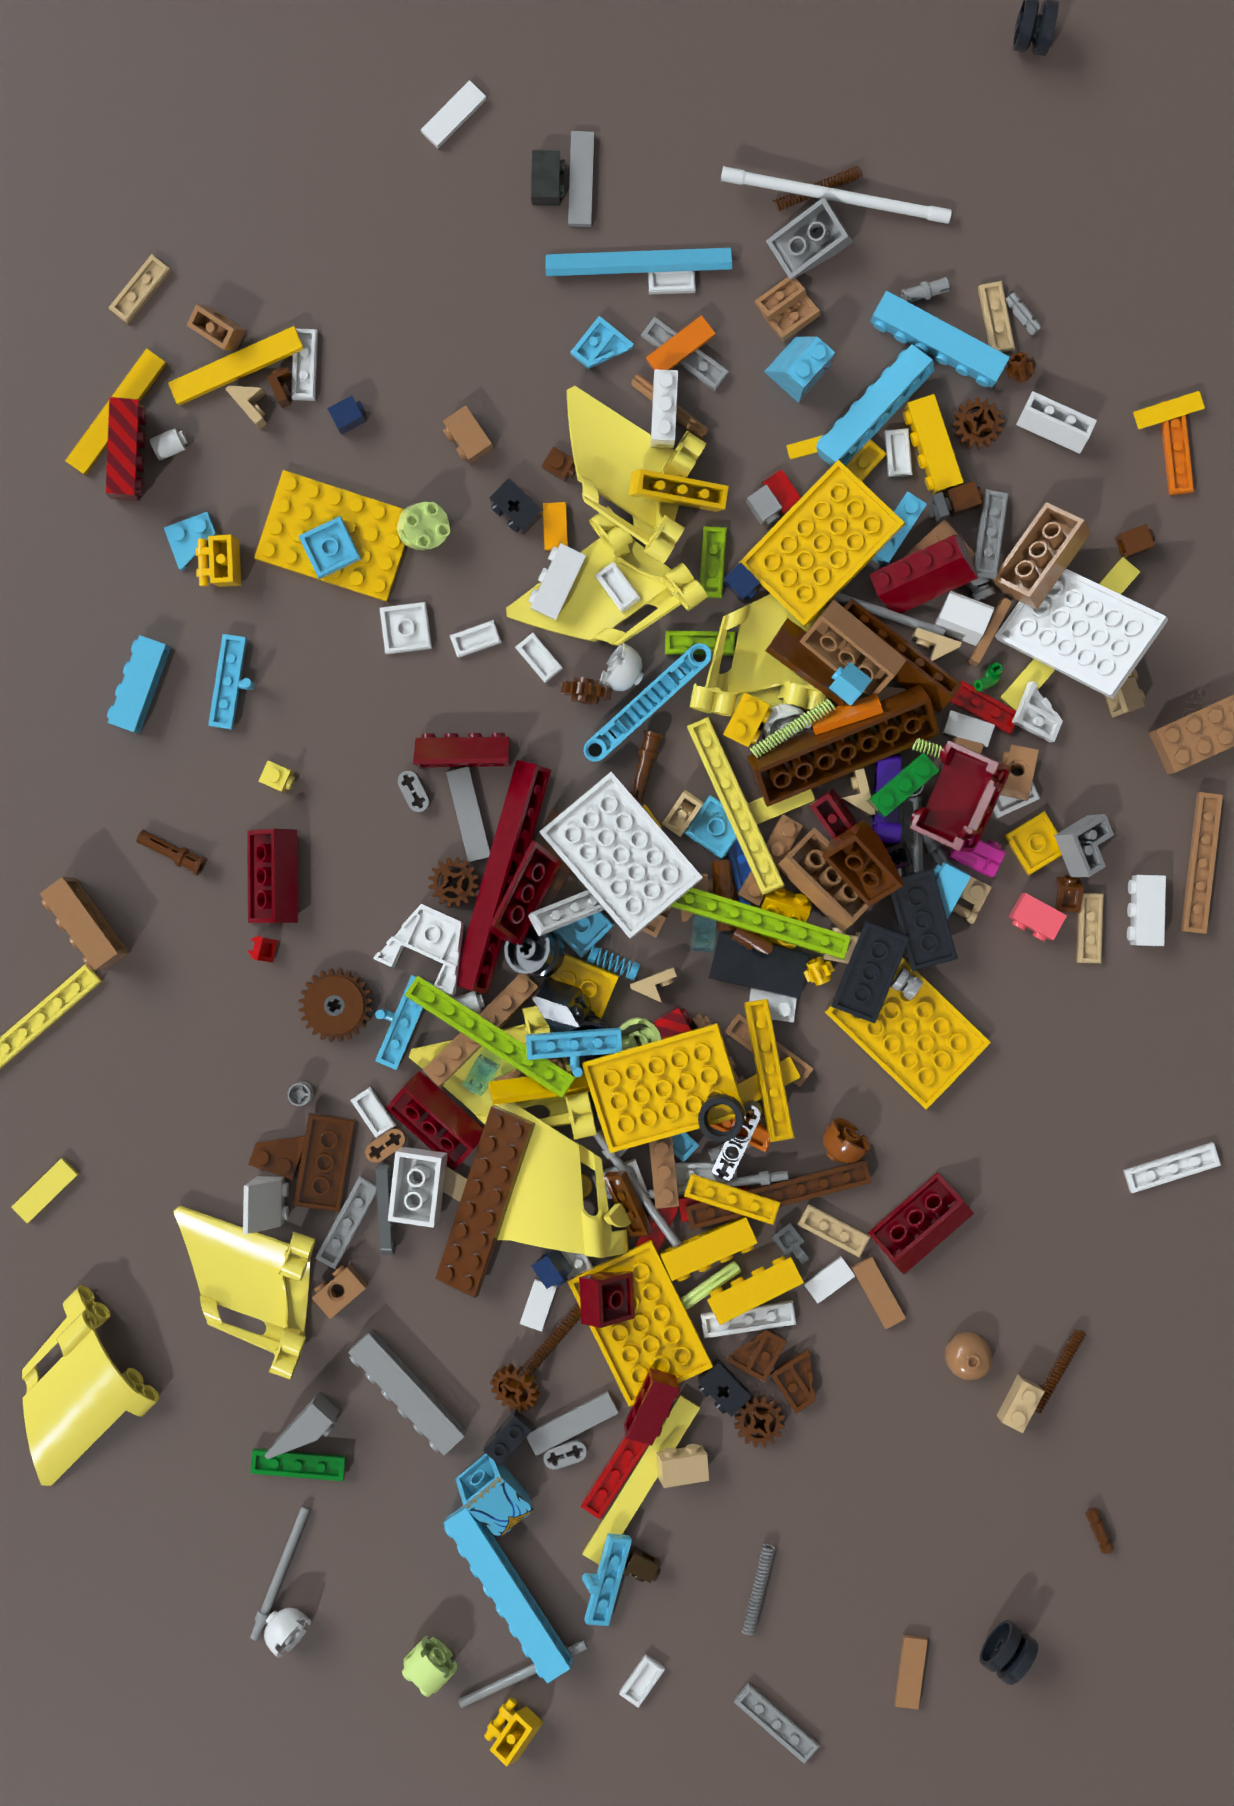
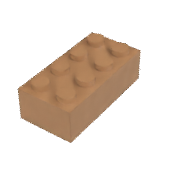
[993,502,1091,610]
[799,600,906,697]
[1149,694,1234,775]
[776,827,869,932]
[39,877,130,970]

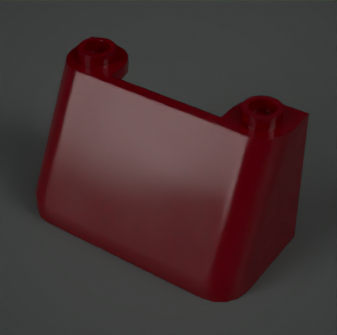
[910,741,1011,852]

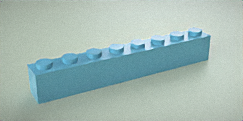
[443,1506,573,1683]

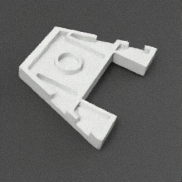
[373,904,464,995]

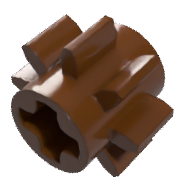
[1006,352,1036,382]

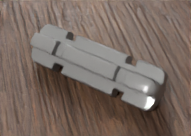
[1006,292,1042,335]

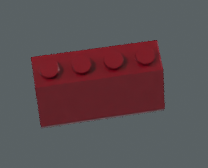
[869,534,979,613]
[413,733,511,768]
[247,829,299,923]
[487,841,561,945]
[386,1071,483,1170]
[868,1172,974,1275]

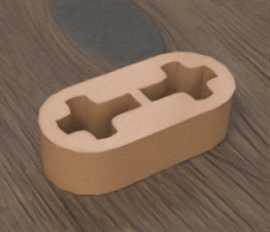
[365,1128,406,1163]

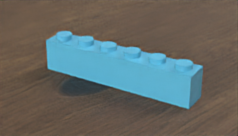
[870,291,1010,388]
[816,344,935,466]

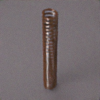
[773,165,863,212]
[522,1304,581,1377]
[1035,1329,1087,1414]

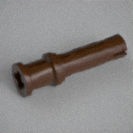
[630,730,664,802]
[136,829,207,876]

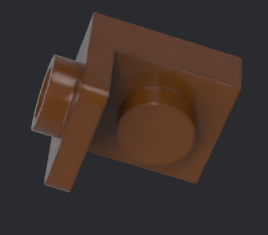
[267,368,292,408]
[541,446,576,482]
[1055,875,1084,913]

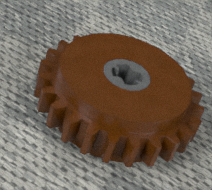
[298,968,373,1042]

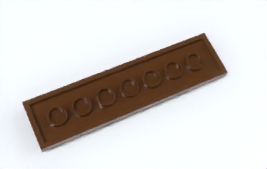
[435,1105,535,1298]

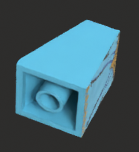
[764,337,835,403]
[455,1453,534,1539]

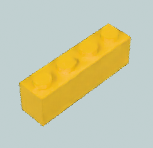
[903,394,964,495]
[628,469,729,512]
[660,1216,757,1282]
[707,1256,804,1325]

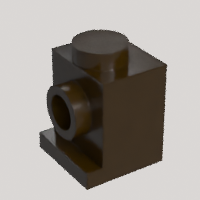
[623,1546,661,1583]

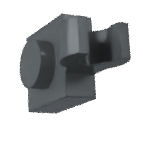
[928,492,951,522]
[771,1222,809,1264]

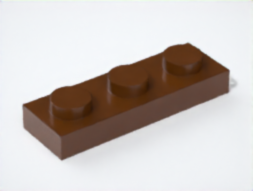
[603,1171,653,1236]

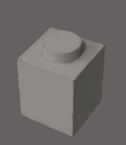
[746,485,782,525]

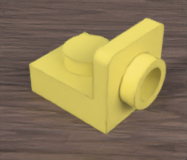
[258,761,295,793]

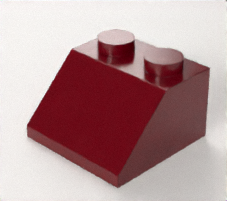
[579,1271,635,1328]

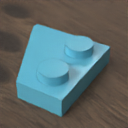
[570,316,634,369]
[164,512,217,571]

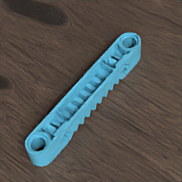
[583,643,711,762]

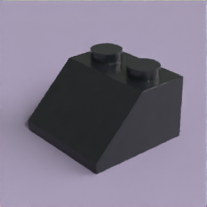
[532,978,592,1032]

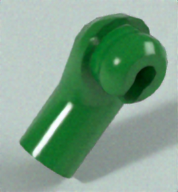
[974,662,1003,692]

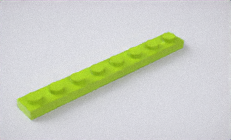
[670,888,851,960]
[405,975,575,1098]

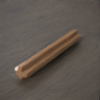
[631,374,708,440]

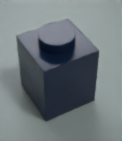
[327,396,366,435]
[723,562,760,602]
[531,1249,573,1289]

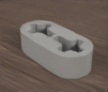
[397,771,430,813]
[544,1438,587,1470]

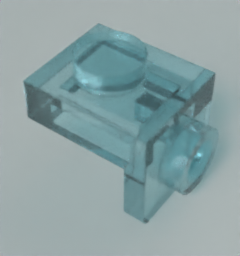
[691,916,716,953]
[462,1054,500,1096]

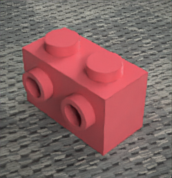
[1008,893,1067,942]

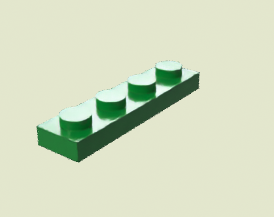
[250,1448,346,1481]

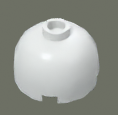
[600,643,644,691]
[763,704,811,746]
[264,1608,311,1658]

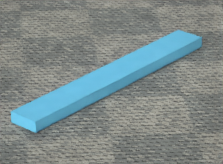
[546,248,732,276]

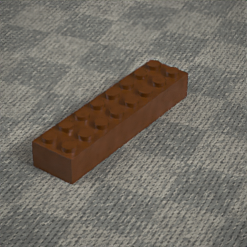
[747,685,940,807]

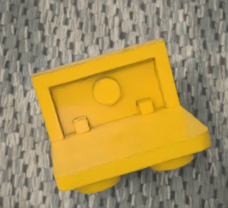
[723,692,772,747]
[761,887,812,949]

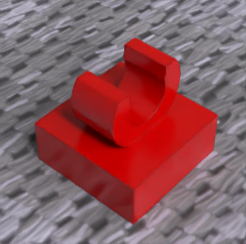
[248,936,278,963]

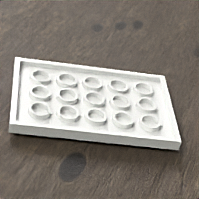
[995,569,1168,699]
[540,772,703,939]

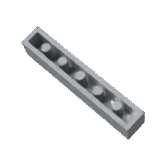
[348,1329,466,1455]

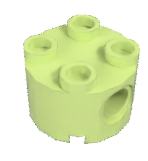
[397,502,450,550]
[619,1017,661,1050]
[402,1636,457,1697]

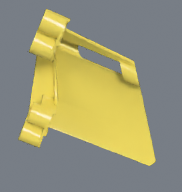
[567,386,707,564]
[506,506,708,646]
[689,594,829,717]
[409,1006,597,1140]
[496,1102,629,1258]
[173,1206,316,1380]
[22,1285,159,1486]

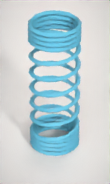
[587,946,640,981]

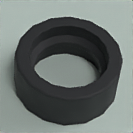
[698,1094,745,1142]

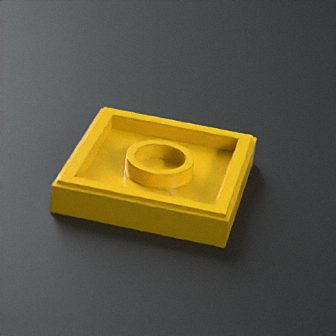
[1004,811,1062,875]

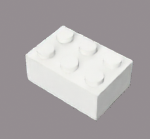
[388,1147,448,1228]

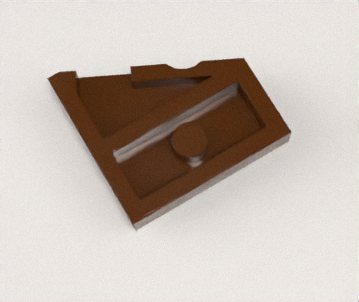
[248,1135,305,1180]
[725,1329,787,1382]
[770,1348,815,1414]

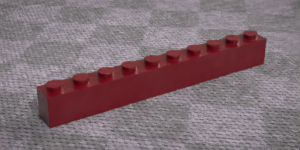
[457,760,551,994]

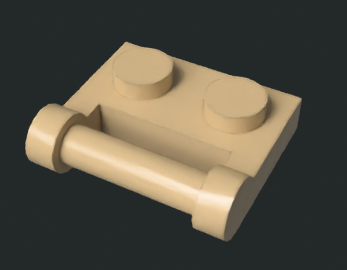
[952,877,992,924]

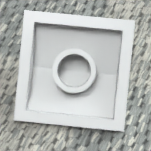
[934,591,994,646]

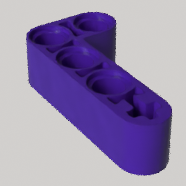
[872,754,901,845]

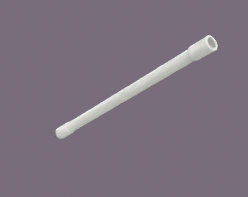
[721,166,952,224]

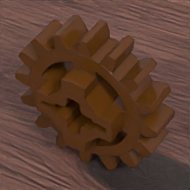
[952,397,1005,450]
[560,677,612,705]
[428,857,479,907]
[490,1363,541,1412]
[734,1395,785,1448]

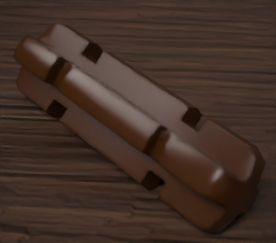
[1085,1508,1114,1554]

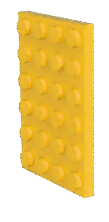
[739,460,906,627]
[254,470,406,602]
[825,957,991,1110]
[582,1023,746,1153]
[567,1239,713,1407]

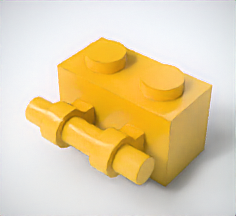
[195,535,241,587]
[484,1697,544,1767]

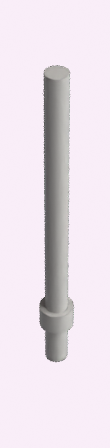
[830,592,946,636]
[594,1130,681,1248]
[648,1170,788,1199]
[250,1506,310,1641]
[458,1640,588,1708]

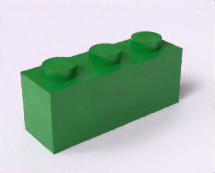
[866,753,939,818]

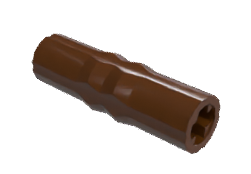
[711,860,737,931]

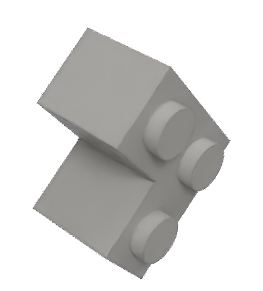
[1054,814,1114,877]

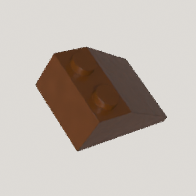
[822,820,904,906]

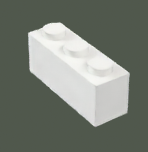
[650,369,678,448]
[1016,391,1097,454]
[528,543,586,620]
[1127,875,1166,946]

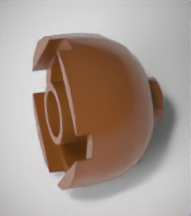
[823,1117,870,1163]

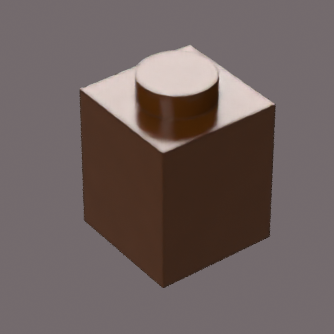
[944,481,983,517]
[1115,524,1155,559]

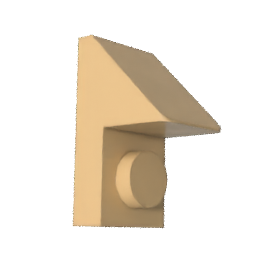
[225,386,267,430]
[911,627,962,662]
[841,768,875,816]
[662,790,704,837]
[630,967,677,1002]

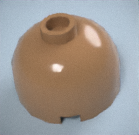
[944,1332,993,1381]

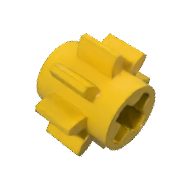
[804,957,835,986]

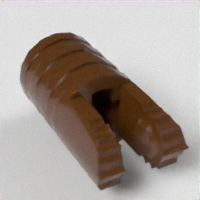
[731,928,773,955]

